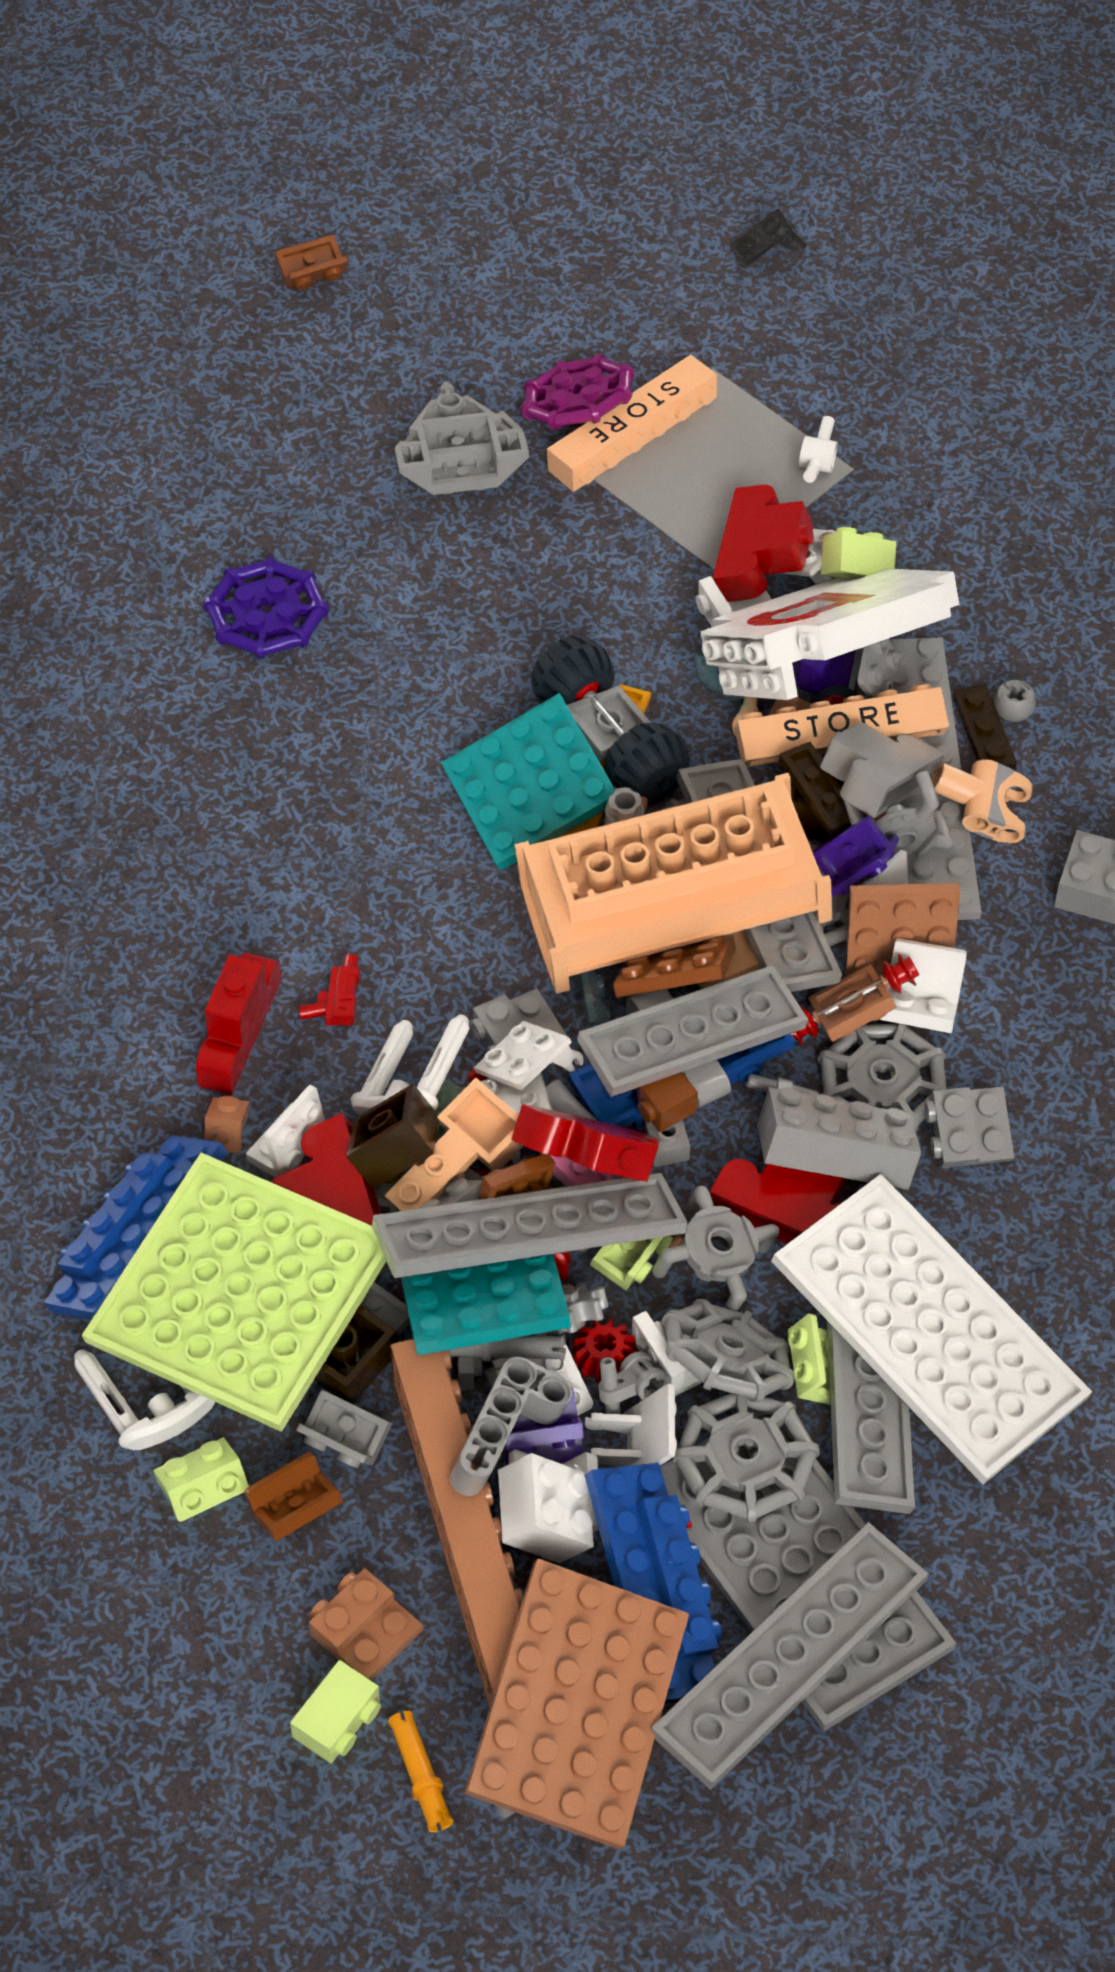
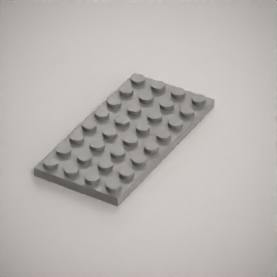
[660,1410,956,1732]

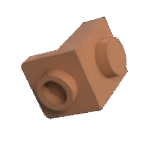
[204,1096,249,1154]

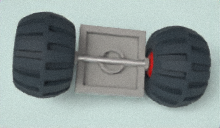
[531,636,690,807]

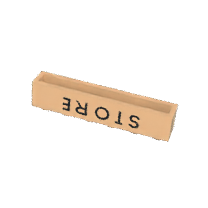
[547,355,717,492]
[735,684,949,767]

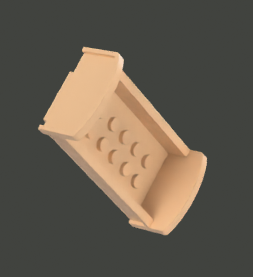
[514,773,832,994]

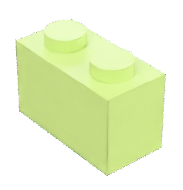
[821,527,896,579]
[290,1660,381,1764]

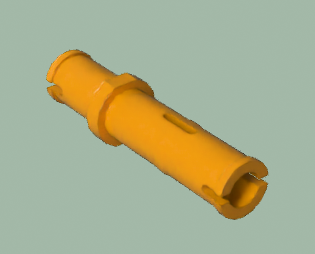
[388,1711,454,1832]

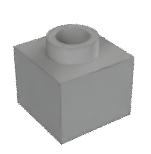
[645,1120,691,1167]

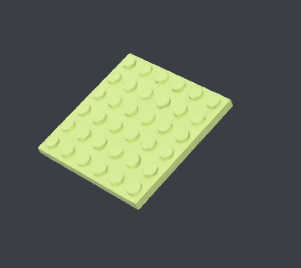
[82,1153,386,1432]

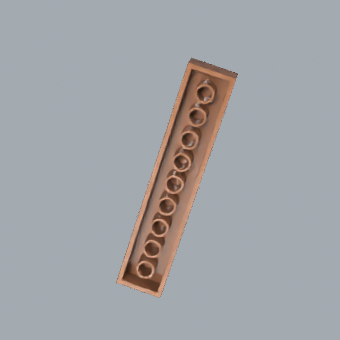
[391,1339,523,1708]

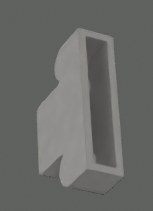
[820,722,945,818]

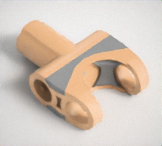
[931,759,1033,843]

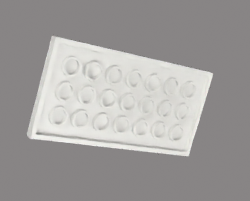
[771,1174,1092,1485]

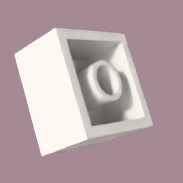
[498,1453,594,1563]

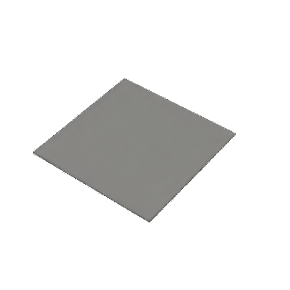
[594,368,854,569]

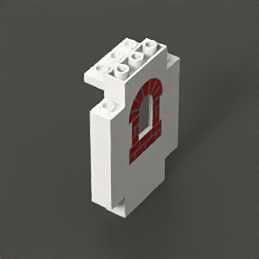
[700,569,959,700]

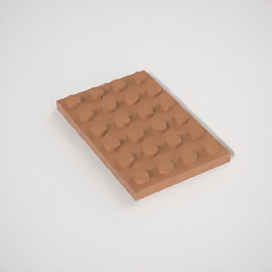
[464,1559,689,1850]

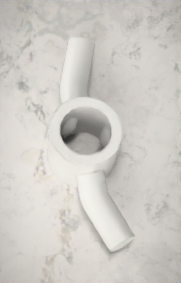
[799,416,838,483]

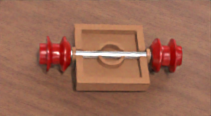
[791,953,920,1046]

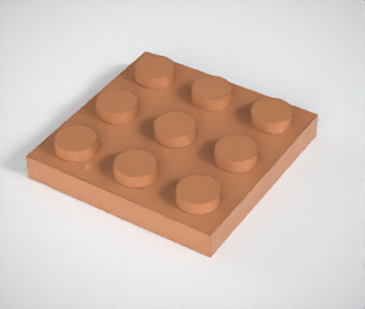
[845,883,960,976]

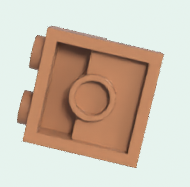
[309,1568,423,1681]

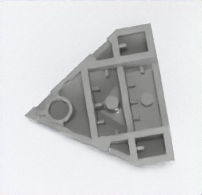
[395,381,529,495]

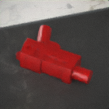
[298,954,361,1027]

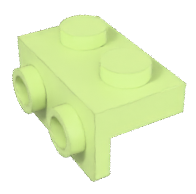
[590,1236,674,1291]
[788,1314,830,1405]
[153,1437,249,1522]

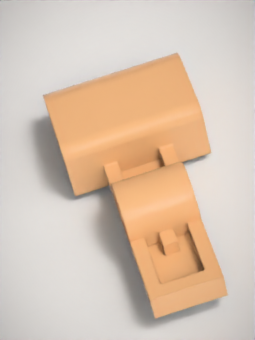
[384,1078,523,1212]

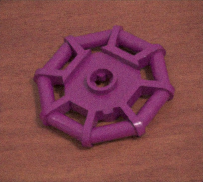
[520,354,635,430]

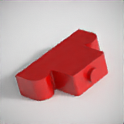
[712,484,814,602]
[196,952,282,1095]
[511,1104,660,1182]
[272,1113,382,1226]
[709,1159,846,1244]

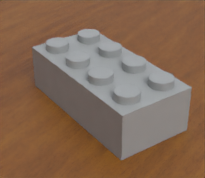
[1054,830,1115,924]
[757,1087,921,1190]

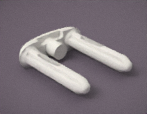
[350,1015,469,1115]
[74,1349,215,1450]

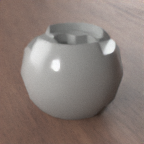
[993,680,1036,722]

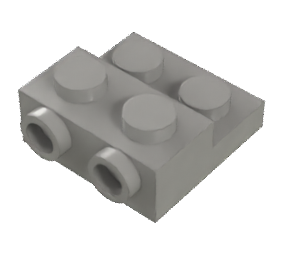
[470,988,571,1052]
[925,1087,1014,1168]

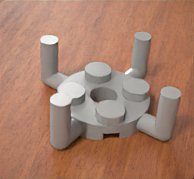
[844,771,953,859]
[652,1186,780,1311]

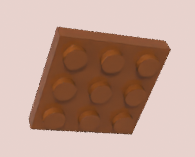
[613,935,736,998]

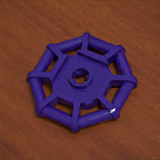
[203,557,329,659]

